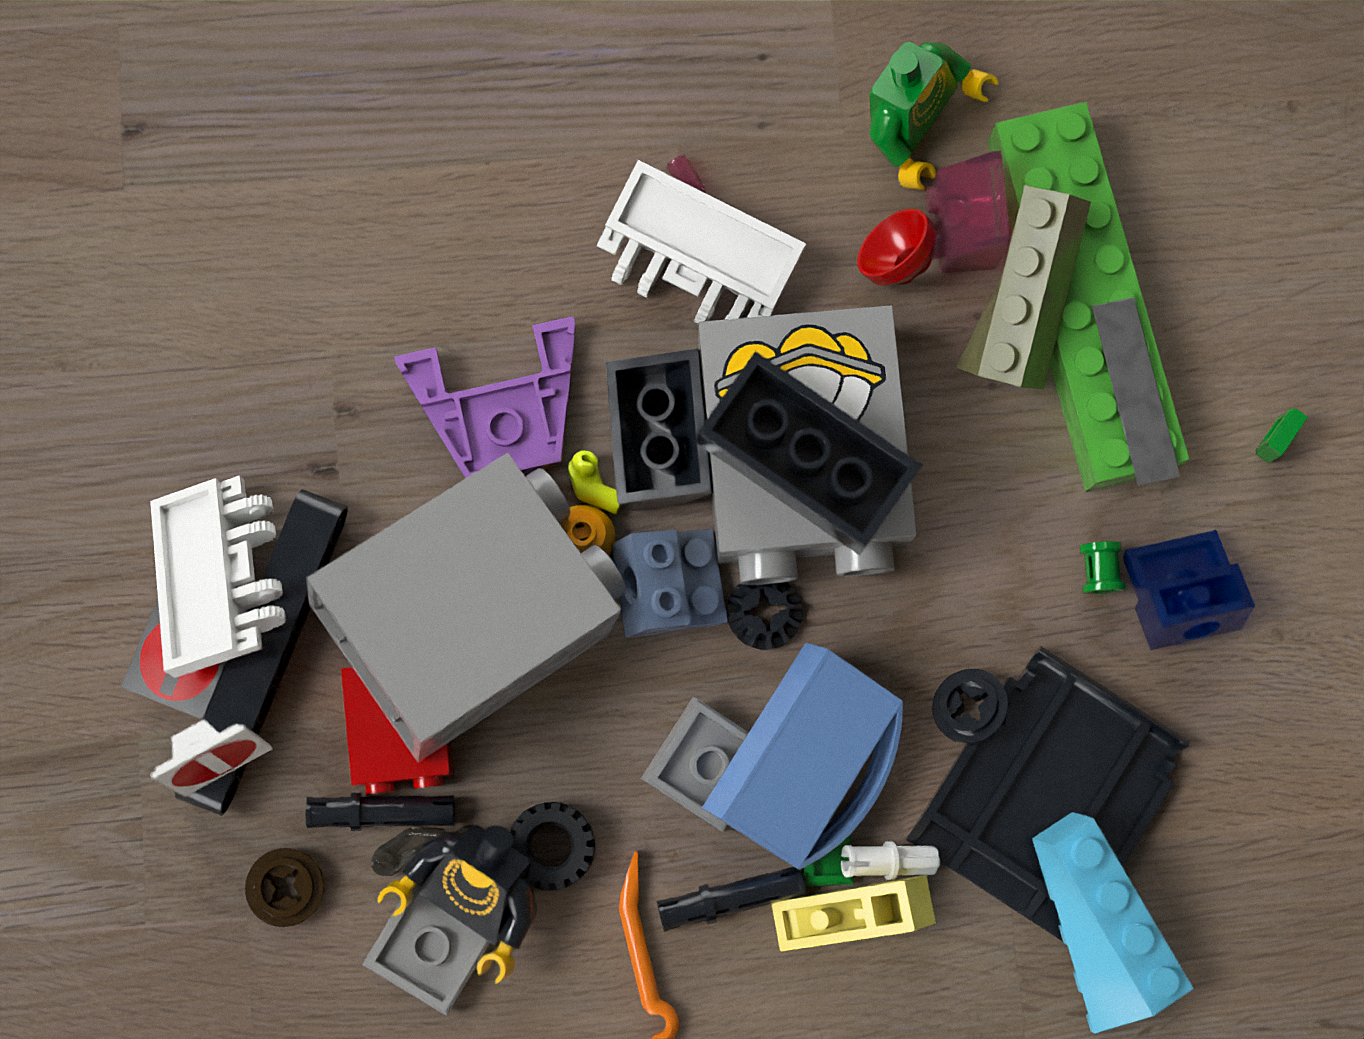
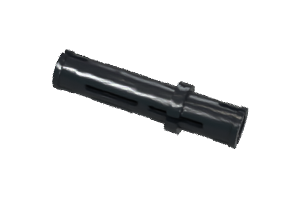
[305,792,455,831]
[656,866,806,932]

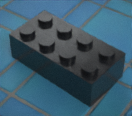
[697,351,922,556]

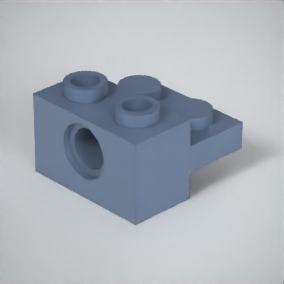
[612,529,727,638]

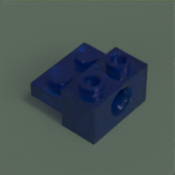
[1123,530,1255,650]

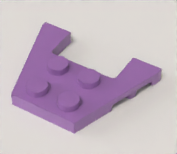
[394,316,576,479]

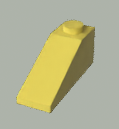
[772,875,936,952]

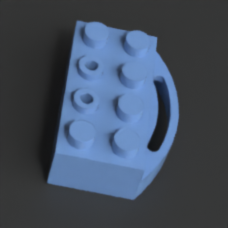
[702,643,903,869]

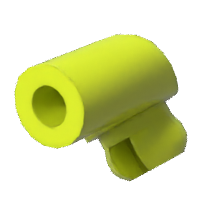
[568,450,621,515]

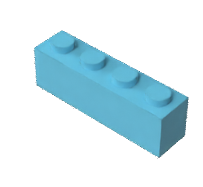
[1032,812,1194,1034]

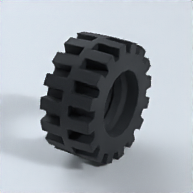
[510,802,595,891]

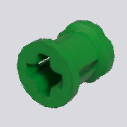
[1079,541,1126,594]

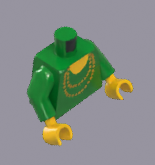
[869,41,999,191]

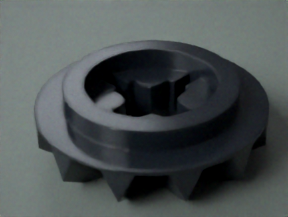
[727,582,803,650]
[932,669,1011,746]

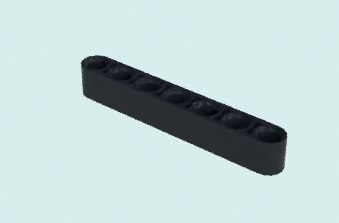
[175,489,348,816]

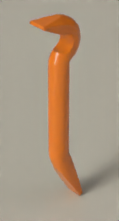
[619,851,680,1039]

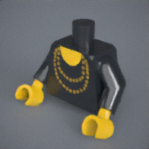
[378,825,537,983]

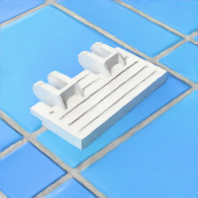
[597,160,806,323]
[150,475,286,678]

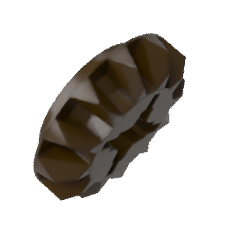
[245,848,325,927]

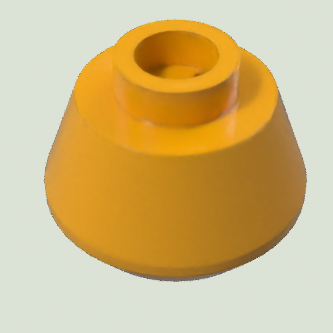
[559,505,615,556]

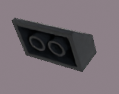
[605,348,713,511]

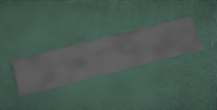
[1092,297,1180,486]

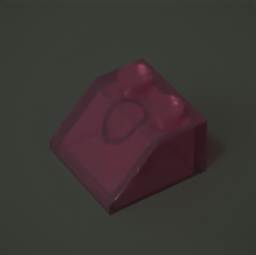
[926,151,1010,273]

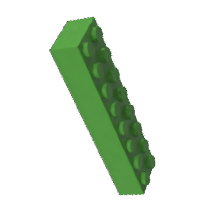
[987,102,1189,492]

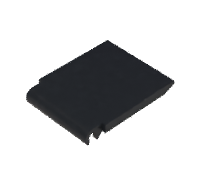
[906,646,1190,943]

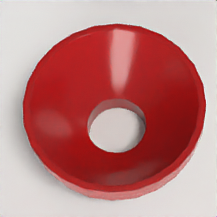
[857,209,936,286]

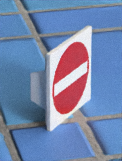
[151,720,272,797]

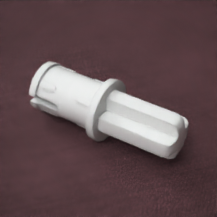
[841,841,940,880]

